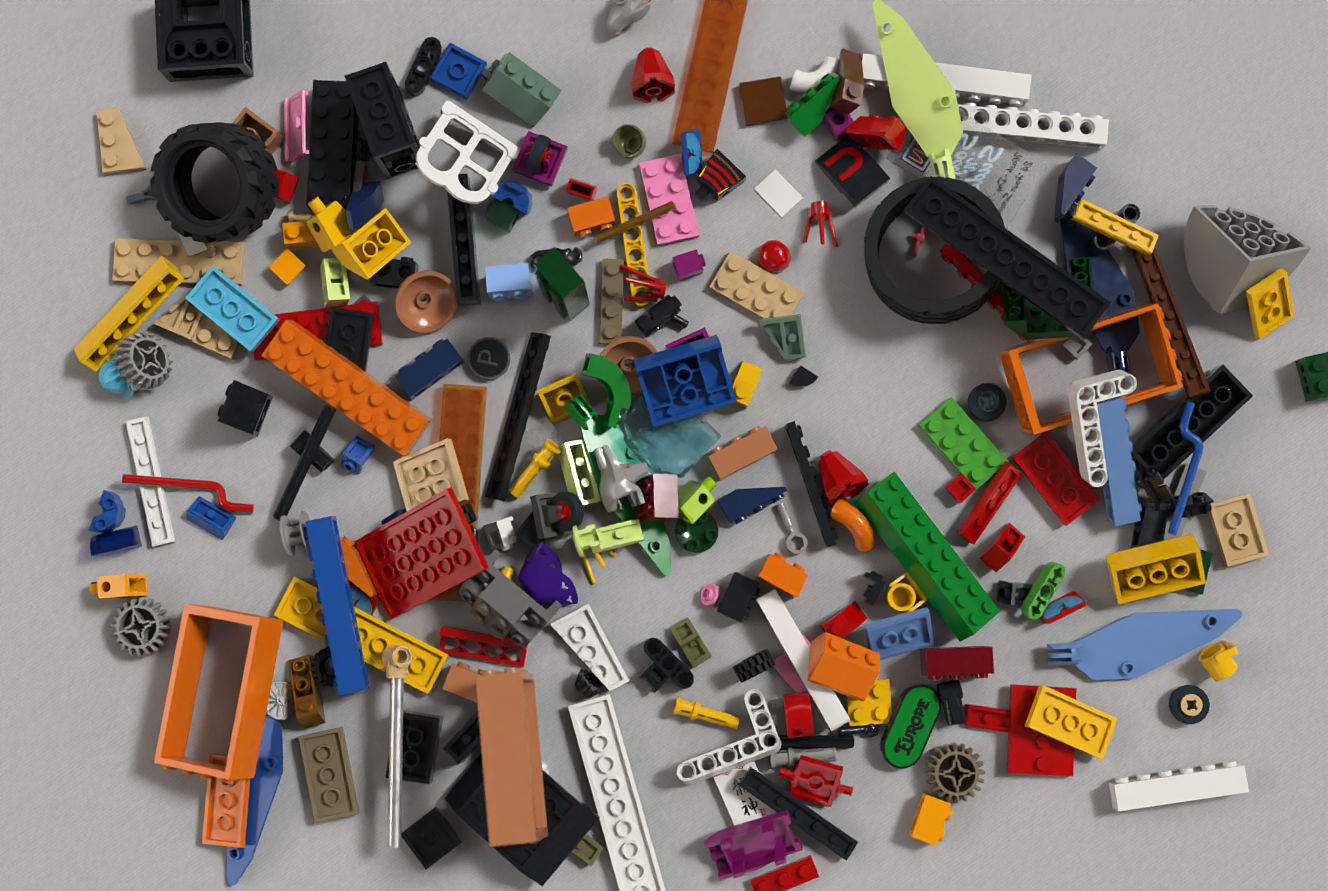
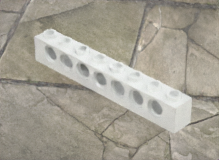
[958,103,1109,150]

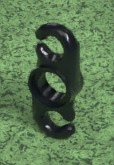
[529,247,583,269]

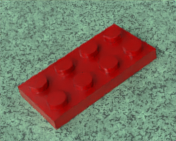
[1012,431,1100,526]

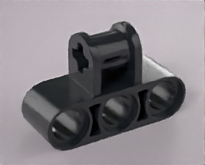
[639,637,694,693]

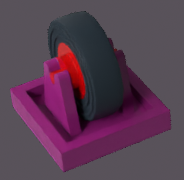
[512,131,568,187]

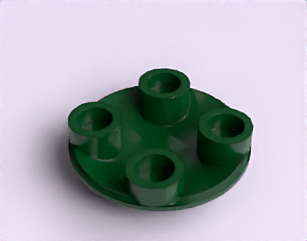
[675,511,718,553]

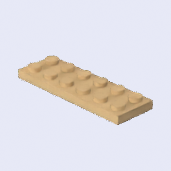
[113,239,245,285]

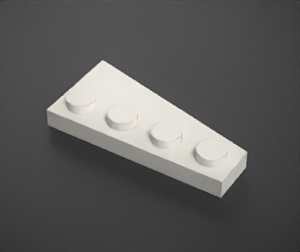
[550,604,629,691]

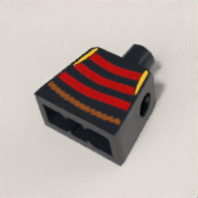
[694,149,746,202]

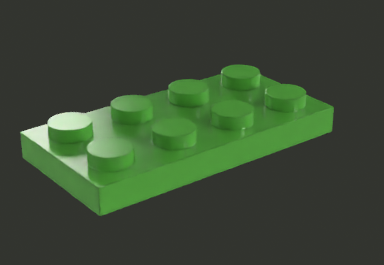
[918,397,1009,490]

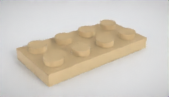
[709,251,804,319]

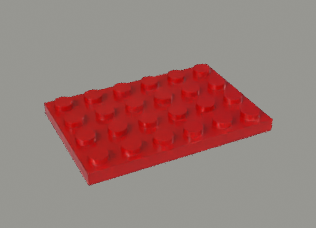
[354,487,489,620]

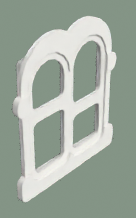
[415,101,520,204]

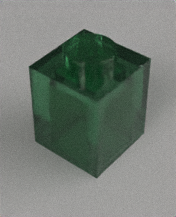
[485,198,520,232]

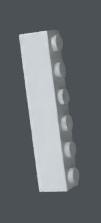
[1109,761,1249,811]

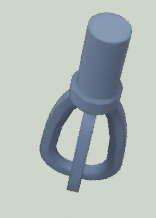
[126,186,158,205]

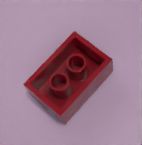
[920,646,994,681]

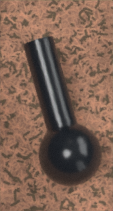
[838,724,879,738]

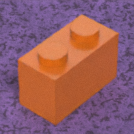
[567,196,616,238]

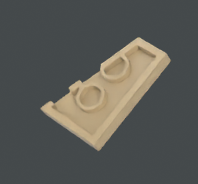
[97,108,147,174]

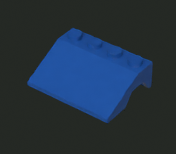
[633,335,737,427]

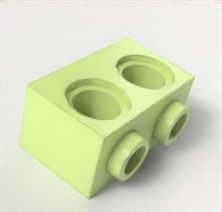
[320,258,350,307]

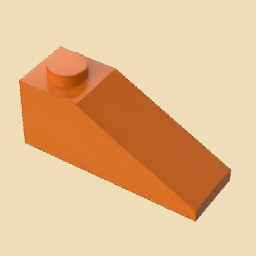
[340,536,378,597]

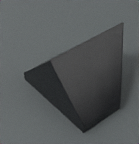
[514,511,545,553]

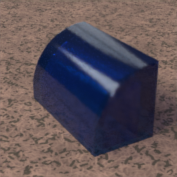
[90,525,142,557]

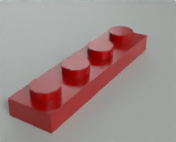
[957,461,1022,545]

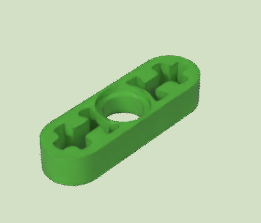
[1021,562,1065,620]

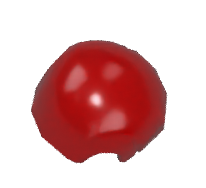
[757,240,791,273]

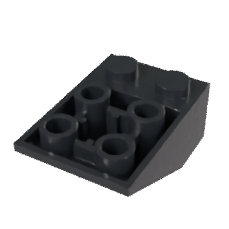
[217,380,273,437]

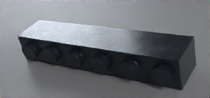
[447,173,481,306]

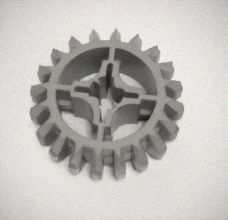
[114,332,173,390]
[110,597,171,656]

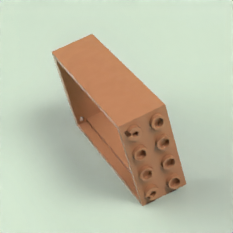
[475,668,548,847]

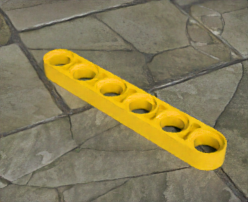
[617,183,651,307]

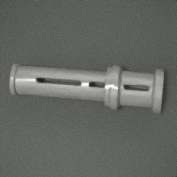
[769,747,836,769]

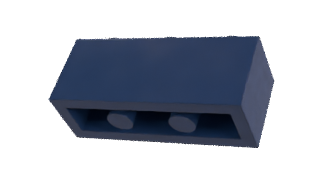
[395,339,465,399]

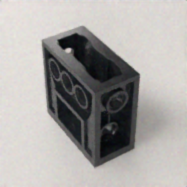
[155,0,254,82]
[345,62,419,179]

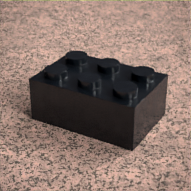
[385,710,443,784]

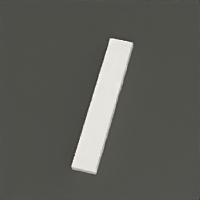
[125,416,175,547]

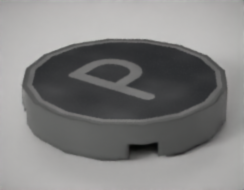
[468,337,510,380]

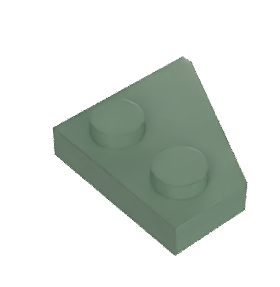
[759,314,806,360]

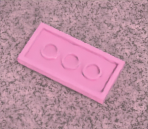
[639,154,699,246]

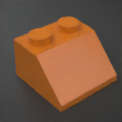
[756,552,808,598]

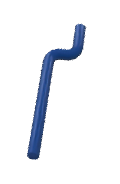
[1168,401,1203,535]

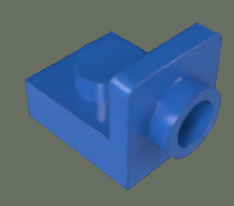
[341,435,375,474]

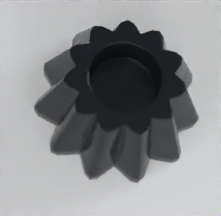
[574,669,604,698]

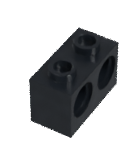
[370,257,419,289]

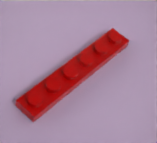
[940,243,1031,342]

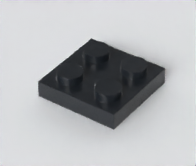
[401,806,462,870]

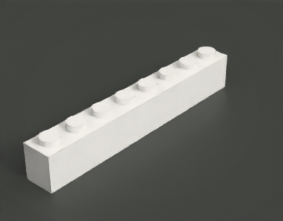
[862,53,1032,107]

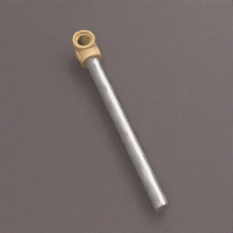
[382,645,412,848]

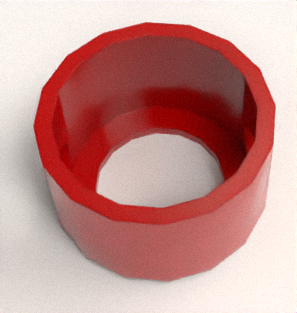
[783,692,814,738]

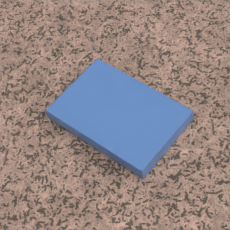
[864,607,935,660]

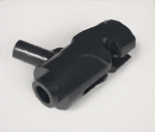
[634,295,689,337]

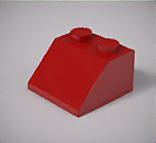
[846,114,907,151]

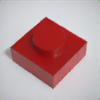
[945,473,976,504]

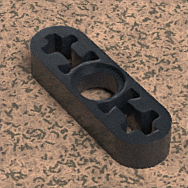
[405,37,442,96]

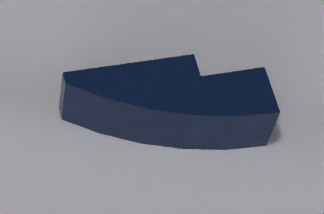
[346,181,384,231]

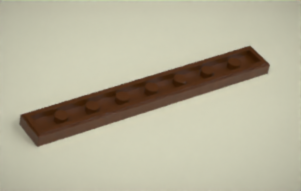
[1130,246,1211,399]

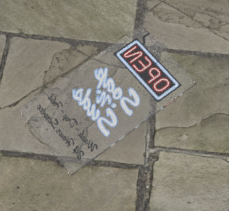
[887,111,1048,229]

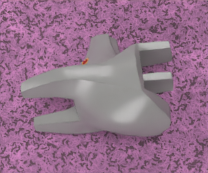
[594,444,649,512]

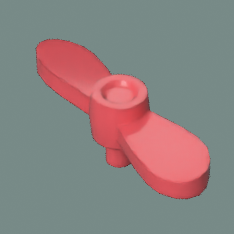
[911,226,926,257]

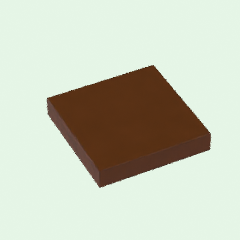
[739,76,788,126]

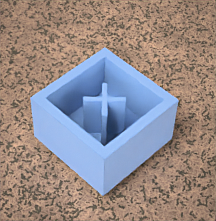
[485,263,534,303]

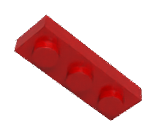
[750,855,819,891]

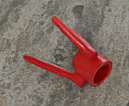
[803,201,838,247]
[620,264,667,302]

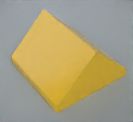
[537,373,591,424]

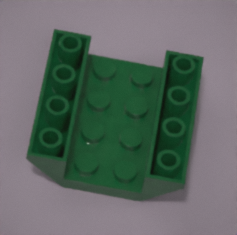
[1003,257,1093,340]

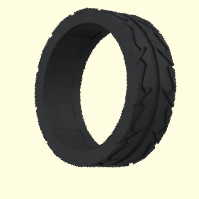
[864,177,1005,324]

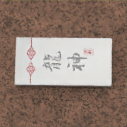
[708,746,777,826]

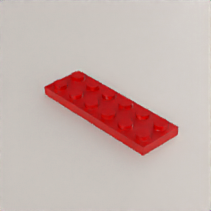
[253,301,383,360]

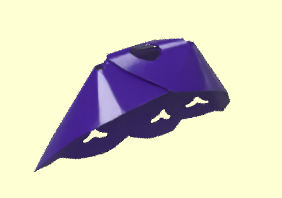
[518,542,578,606]

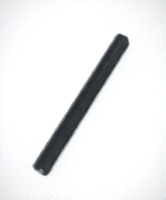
[273,404,336,521]

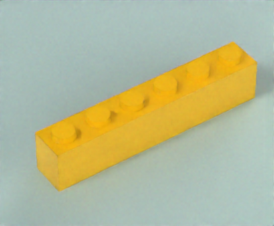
[74,256,184,372]

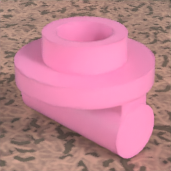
[700,584,721,608]

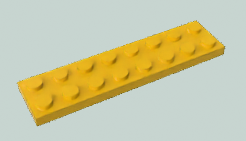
[274,576,449,694]

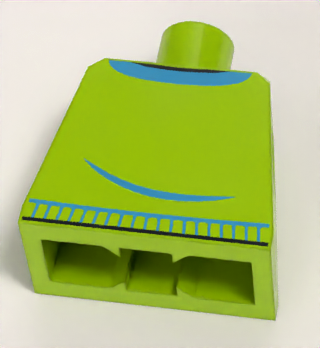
[678,476,717,524]

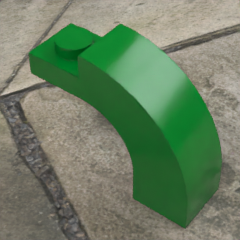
[581,353,631,429]

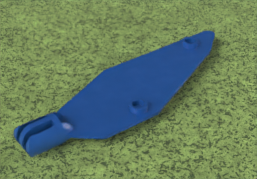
[227,715,283,886]

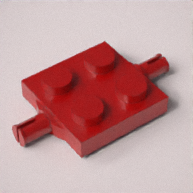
[778,755,853,807]

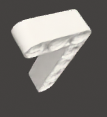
[1068,370,1137,487]
[676,689,781,785]

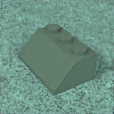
[481,52,562,127]

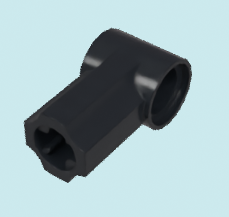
[290,430,335,473]
[936,679,967,726]

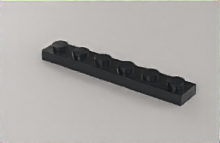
[785,421,838,548]
[738,767,858,861]

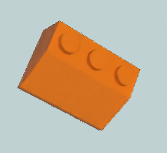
[808,632,880,702]

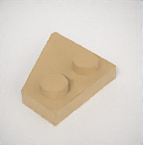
[154,293,204,340]

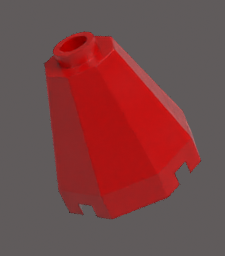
[631,47,675,103]
[818,450,869,506]

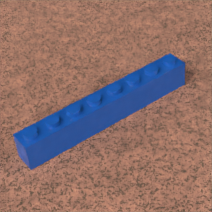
[304,516,370,695]

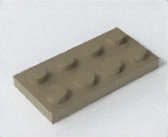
[298,726,360,823]

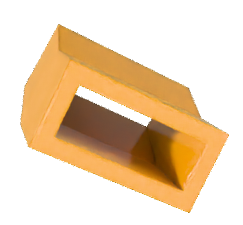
[269,248,307,286]

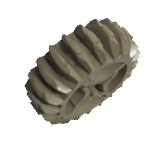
[925,742,985,803]

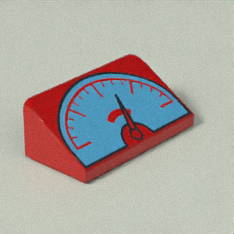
[349,583,381,616]
[1040,591,1087,624]

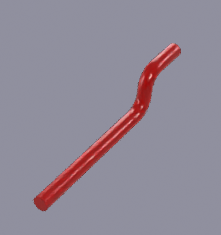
[122,474,254,513]

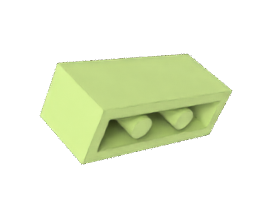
[558,439,601,508]

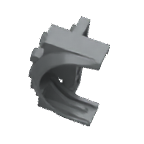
[458,549,562,648]

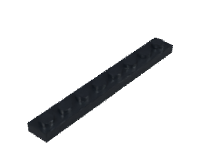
[485,332,551,502]

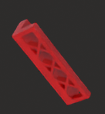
[439,626,528,667]

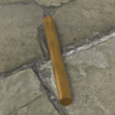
[595,201,676,243]

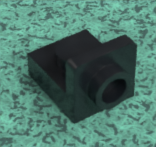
[863,571,886,606]
[997,580,1033,606]

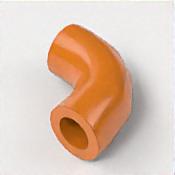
[831,499,876,552]

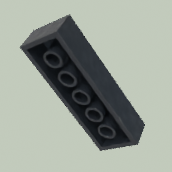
[306,80,359,212]
[1131,364,1253,480]

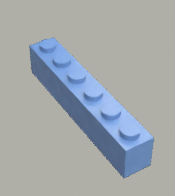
[1097,396,1142,527]

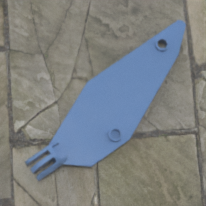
[1047,609,1242,680]

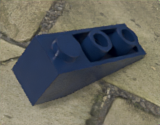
[1054,153,1097,223]
[717,487,787,525]

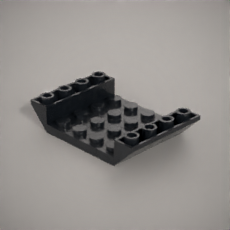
[444,754,600,886]

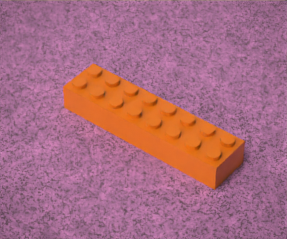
[261,320,433,456]

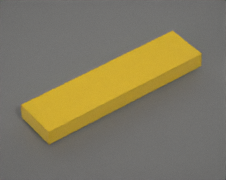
[1071,199,1159,256]

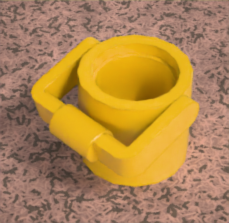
[885,573,927,613]
[1198,640,1238,682]

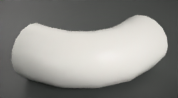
[790,57,839,93]

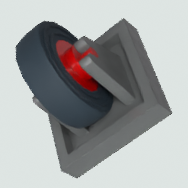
[530,491,584,539]

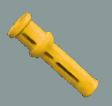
[509,439,561,498]
[672,696,740,730]

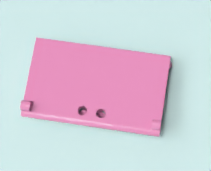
[284,90,309,162]

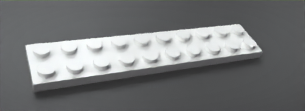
[568,694,666,891]

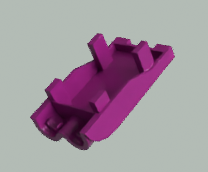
[704,810,803,880]

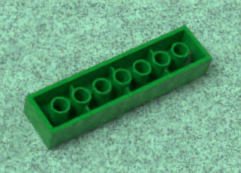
[854,471,1000,642]

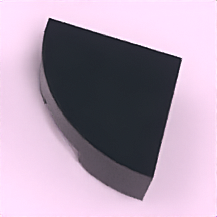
[789,365,818,387]

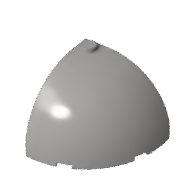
[1184,205,1311,314]

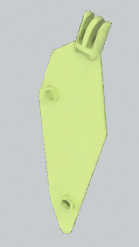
[873,0,963,179]

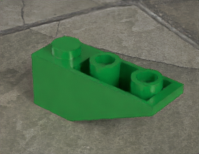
[784,72,841,137]

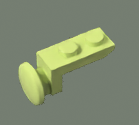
[572,519,644,557]

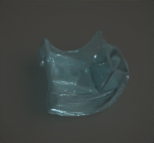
[620,394,721,478]

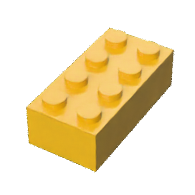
[1105,534,1206,604]

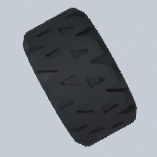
[150,122,279,243]

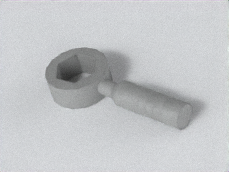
[776,502,808,554]

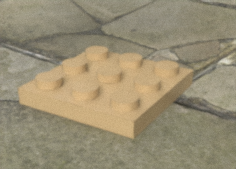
[393,438,469,511]

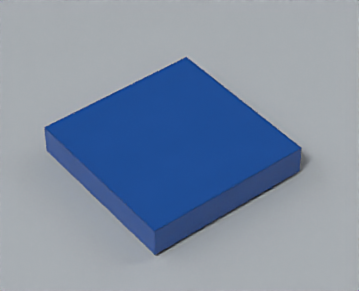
[429,43,487,100]

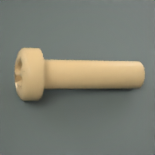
[288,211,314,222]

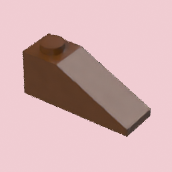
[830,48,864,114]

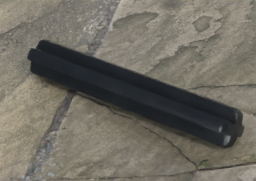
[768,735,854,748]

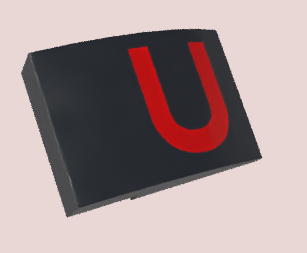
[814,135,890,208]

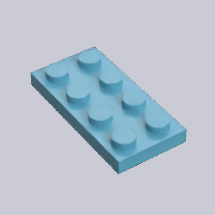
[185,265,280,353]

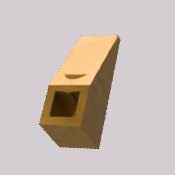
[288,655,326,728]

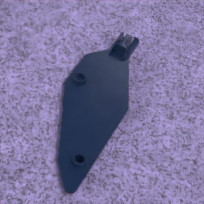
[1060,202,1140,374]

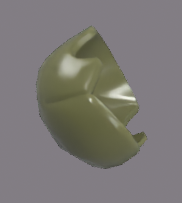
[612,124,646,159]

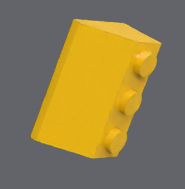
[331,208,411,280]

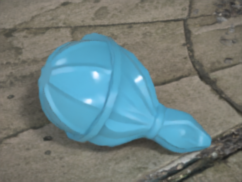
[98,346,138,398]

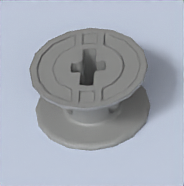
[280,511,310,558]

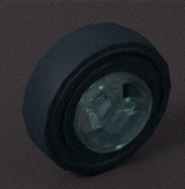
[967,383,1007,422]

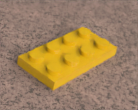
[1025,685,1118,759]

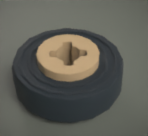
[1169,685,1210,724]

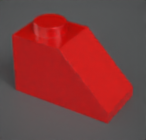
[980,523,1025,572]
[820,601,868,638]

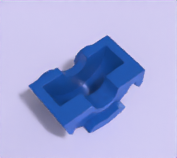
[490,181,532,213]
[89,490,126,533]

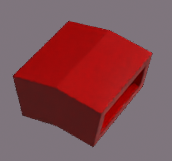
[274,170,299,204]
[566,178,597,201]

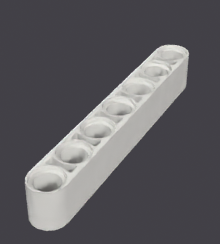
[756,589,850,732]

